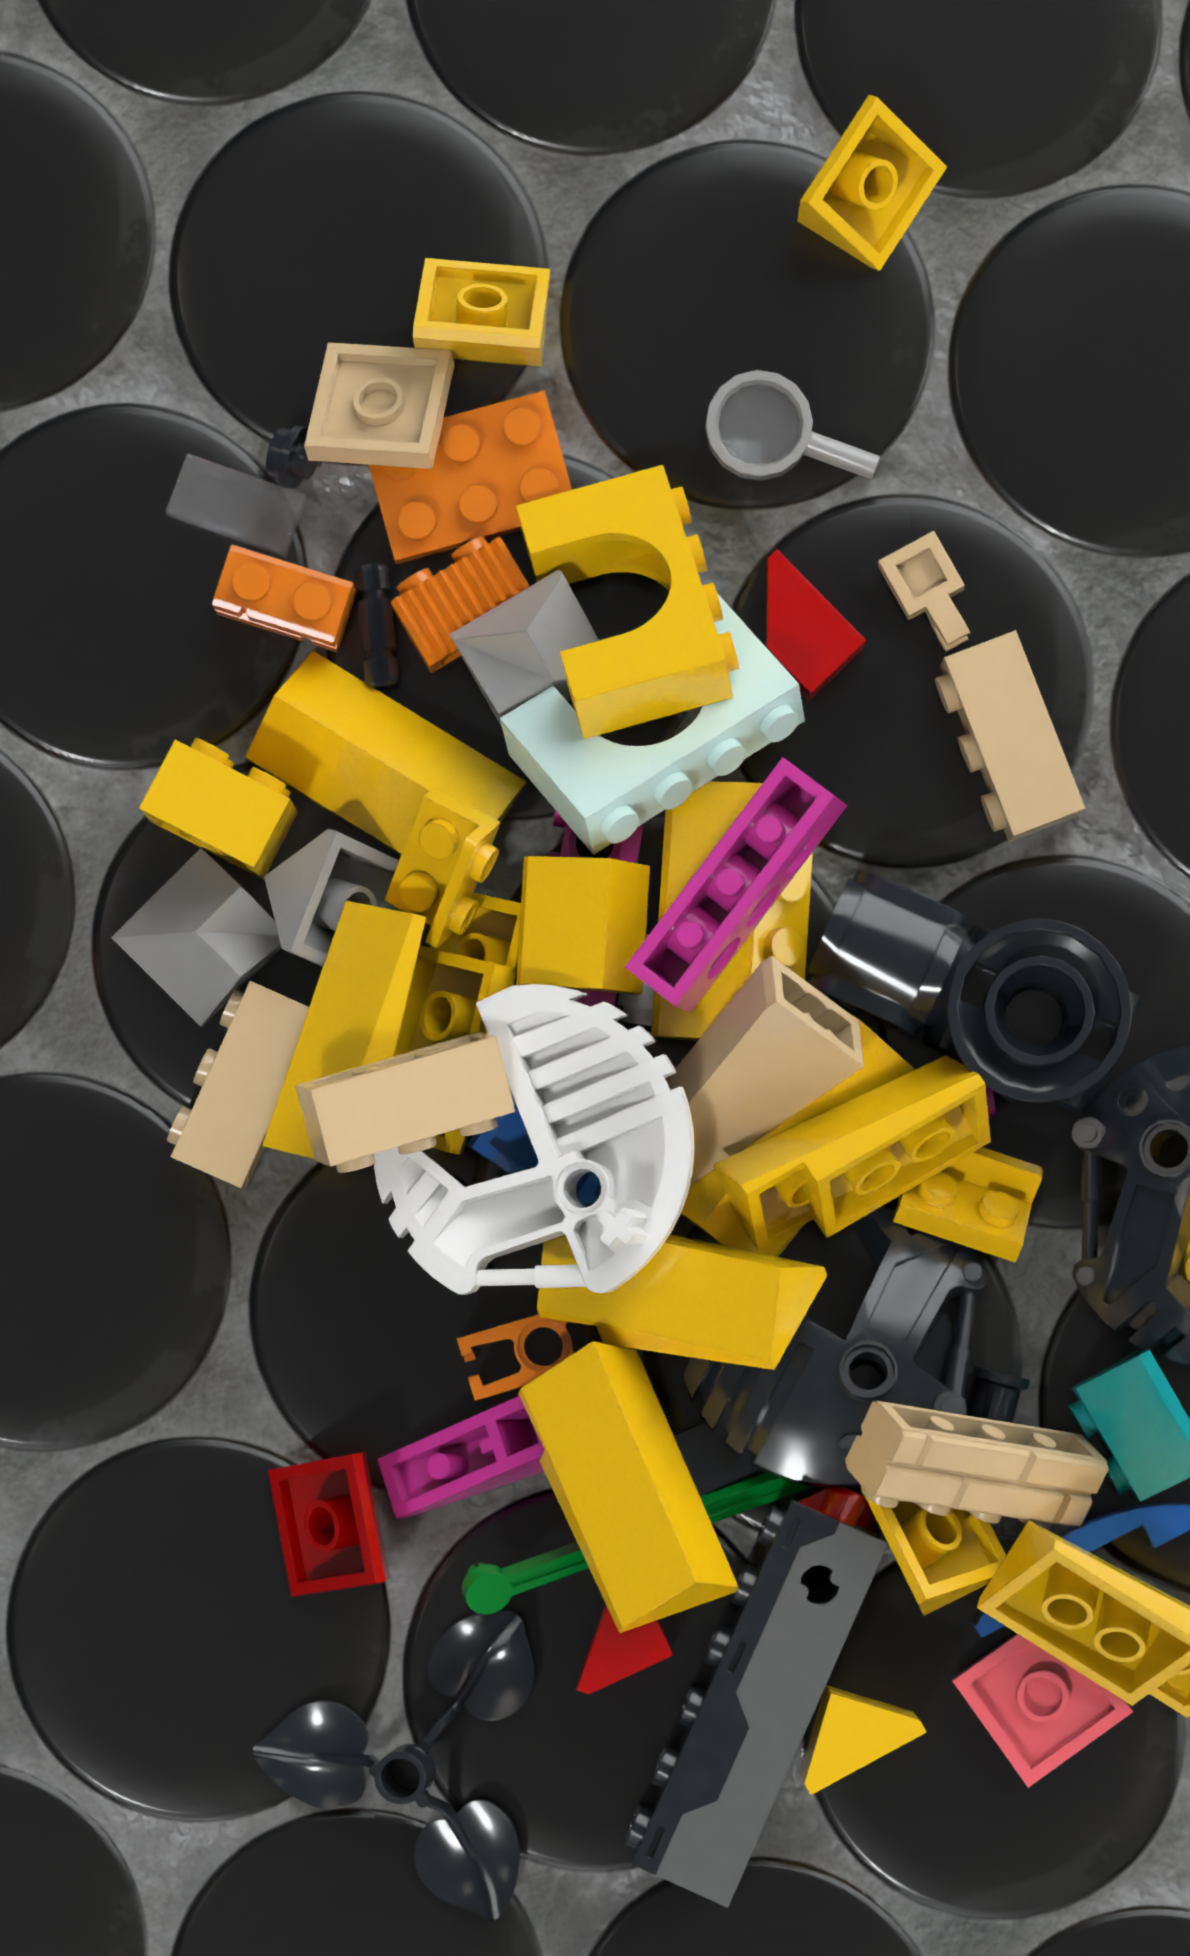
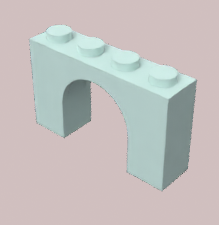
[500,593,805,855]

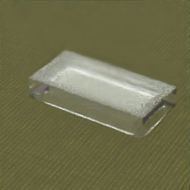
[166,453,307,558]

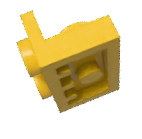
[384,787,501,948]
[893,1147,1044,1262]

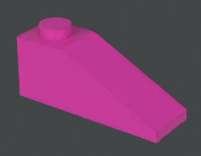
[377,1396,544,1519]

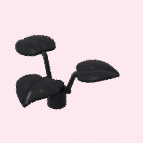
[252,1610,535,1921]

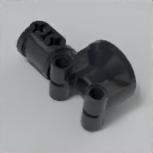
[806,869,1143,1115]

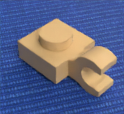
[878,531,970,652]

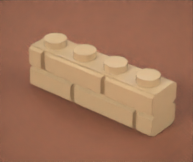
[845,1401,1109,1530]

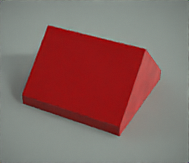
[268,1451,390,1597]
[576,1605,673,1695]

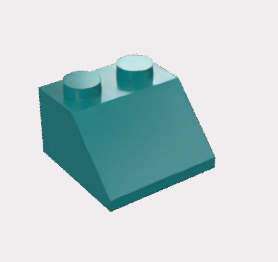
[1068,1350,1190,1502]

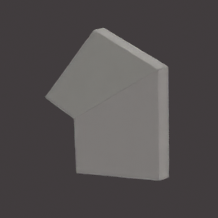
[449,569,599,727]
[264,829,407,967]
[111,848,281,1027]

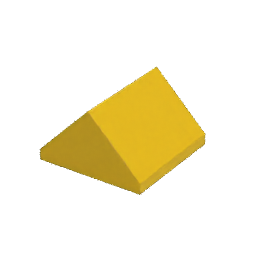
[797,95,947,271]
[413,258,550,367]
[516,856,650,995]
[860,1486,1006,1616]
[800,1685,926,1795]

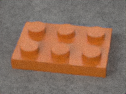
[369,390,572,565]

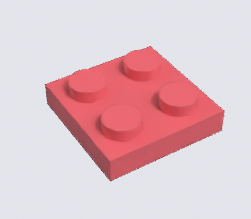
[951,1633,1133,1788]

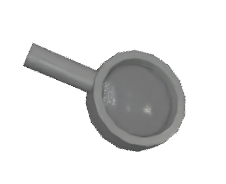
[705,370,880,481]

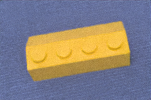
[651,781,813,1041]

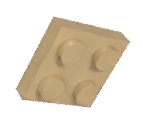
[304,342,455,469]

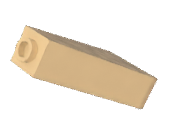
[666,955,864,1185]

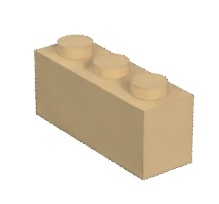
[935,630,1086,842]
[167,981,309,1190]
[295,1032,516,1173]

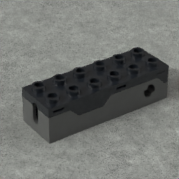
[625,1487,888,1908]

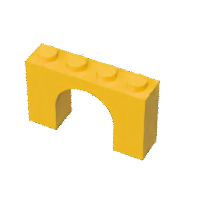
[516,465,739,739]

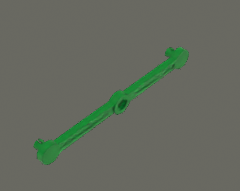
[462,1473,812,1615]

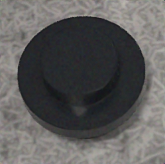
[266,425,318,489]

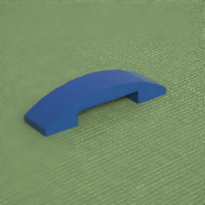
[971,1503,1190,1637]

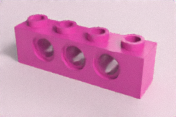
[625,757,848,1013]

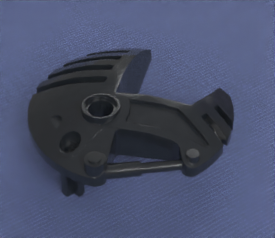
[1072,1045,1190,1365]
[677,1196,988,1488]

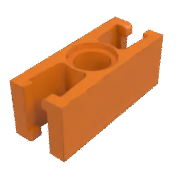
[457,1314,627,1401]

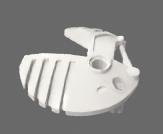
[374,984,695,1295]

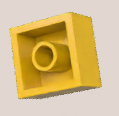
[139,738,298,880]

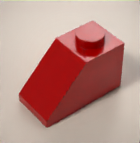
[765,549,866,701]

